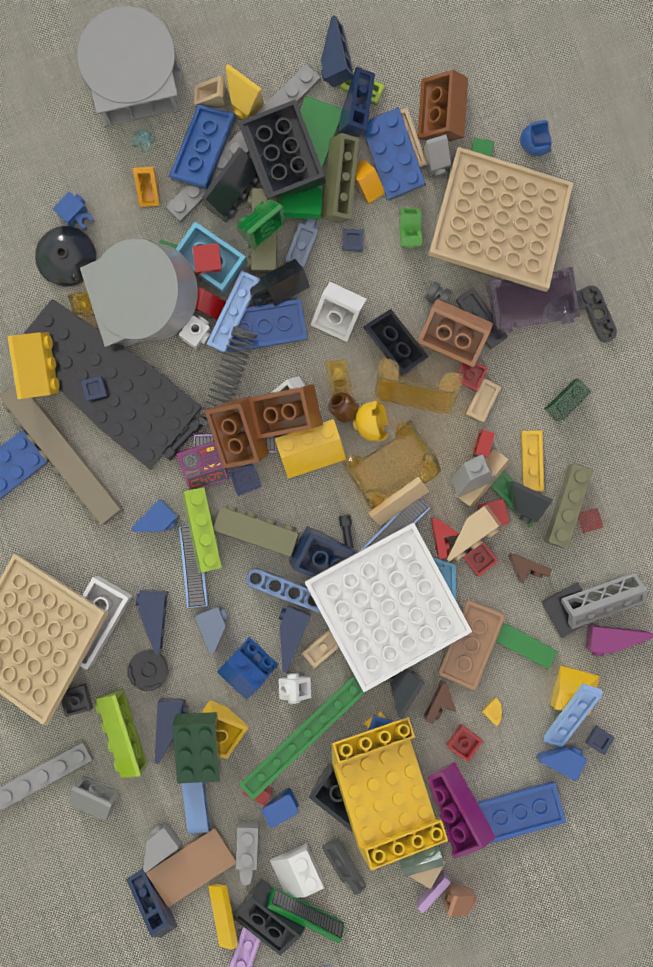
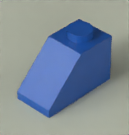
[131,499,180,532]
[536,745,588,781]

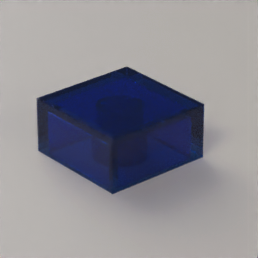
[229,463,262,496]

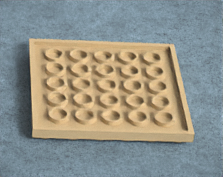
[428,147,573,292]
[0,554,108,725]

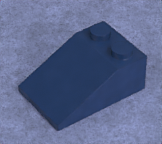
[289,526,358,577]

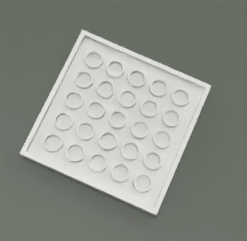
[305,523,472,692]

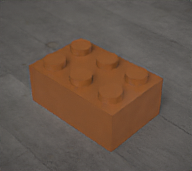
[248,384,323,439]

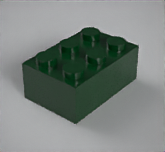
[172,712,222,784]

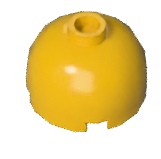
[353,400,388,442]

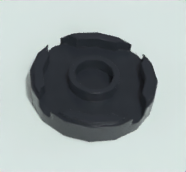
[127,650,169,691]

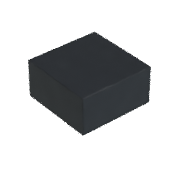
[61,683,93,717]

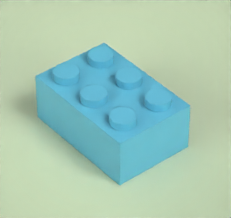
[176,222,247,295]

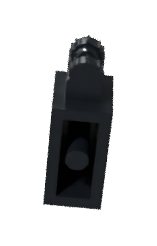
[250,259,310,306]

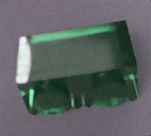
[544,378,591,422]

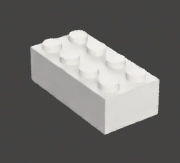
[80,576,133,670]

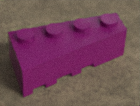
[428,762,496,859]

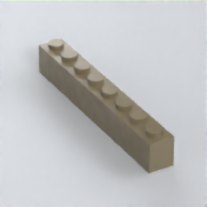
[0,384,124,525]

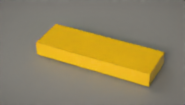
[521,430,544,491]
[208,883,238,950]

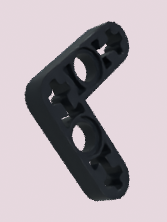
[544,285,617,342]

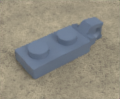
[285,219,319,269]

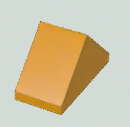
[355,159,385,205]
[133,167,160,207]

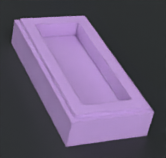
[416,871,451,913]

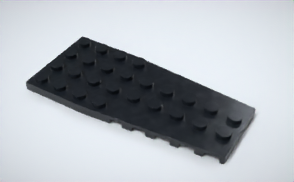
[23,299,202,470]

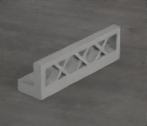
[561,573,648,629]

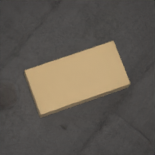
[465,378,501,423]

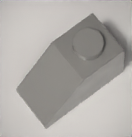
[423,135,451,177]
[451,454,496,497]
[143,822,181,873]

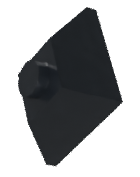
[506,481,553,524]
[390,668,424,719]

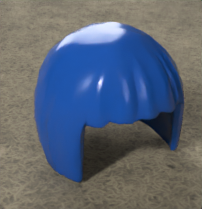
[520,120,552,156]

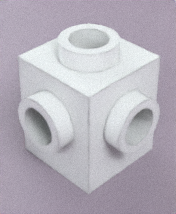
[179,315,211,350]
[279,673,311,704]

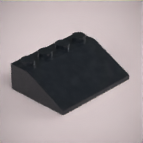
[238,99,326,200]

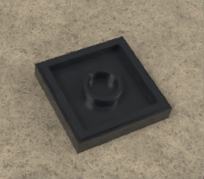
[541,582,589,638]

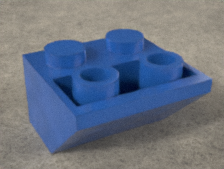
[217,637,279,700]

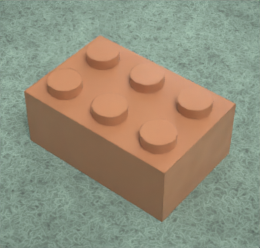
[418,299,493,367]

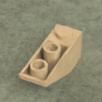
[447,505,501,561]

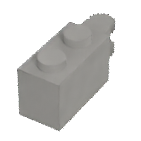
[236,820,260,886]

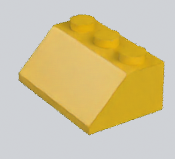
[7,332,59,399]
[275,419,346,479]

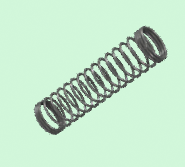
[198,326,258,428]

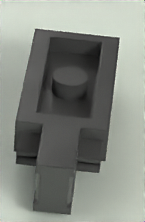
[322,839,367,895]

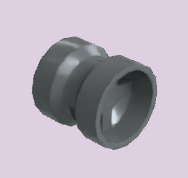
[425,281,452,302]

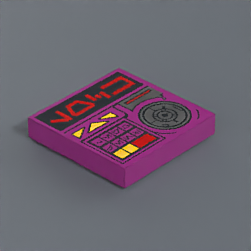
[177,441,229,490]

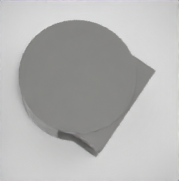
[77,6,183,127]
[80,239,198,348]

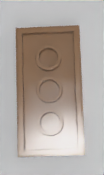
[438,599,506,691]
[146,826,236,908]

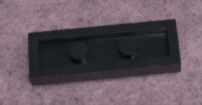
[456,288,508,350]

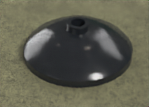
[35,226,96,287]

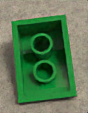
[237,200,285,250]

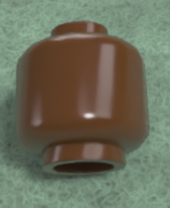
[328,392,359,423]

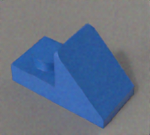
[261,788,299,828]

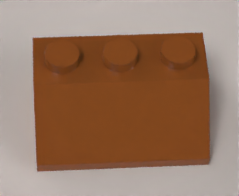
[418,70,468,142]
[205,396,269,468]

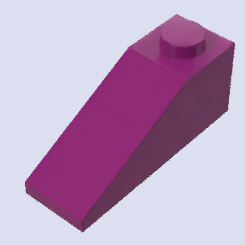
[585,625,653,656]

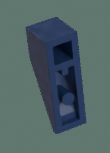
[321,15,354,88]
[338,67,375,137]
[136,589,168,654]
[278,605,311,673]
[155,698,188,764]
[126,869,178,938]

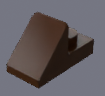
[509,553,552,584]
[423,680,457,724]

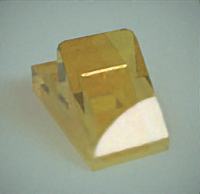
[68,292,95,318]
[325,359,352,394]

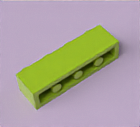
[181,487,222,573]

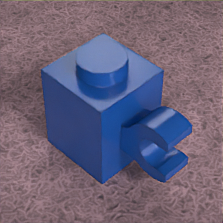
[53,191,95,230]

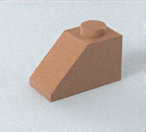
[443,881,476,917]

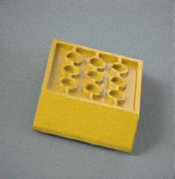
[331,717,448,871]

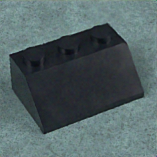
[202,147,260,222]
[363,309,429,377]
[308,763,353,833]
[233,880,305,955]

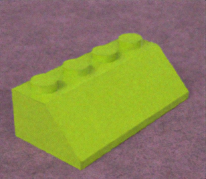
[95,688,148,778]

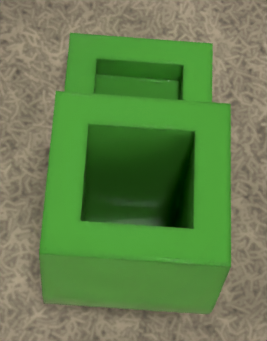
[399,208,422,248]

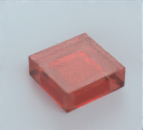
[578,508,604,533]

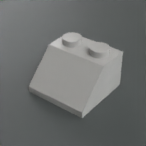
[68,776,120,821]

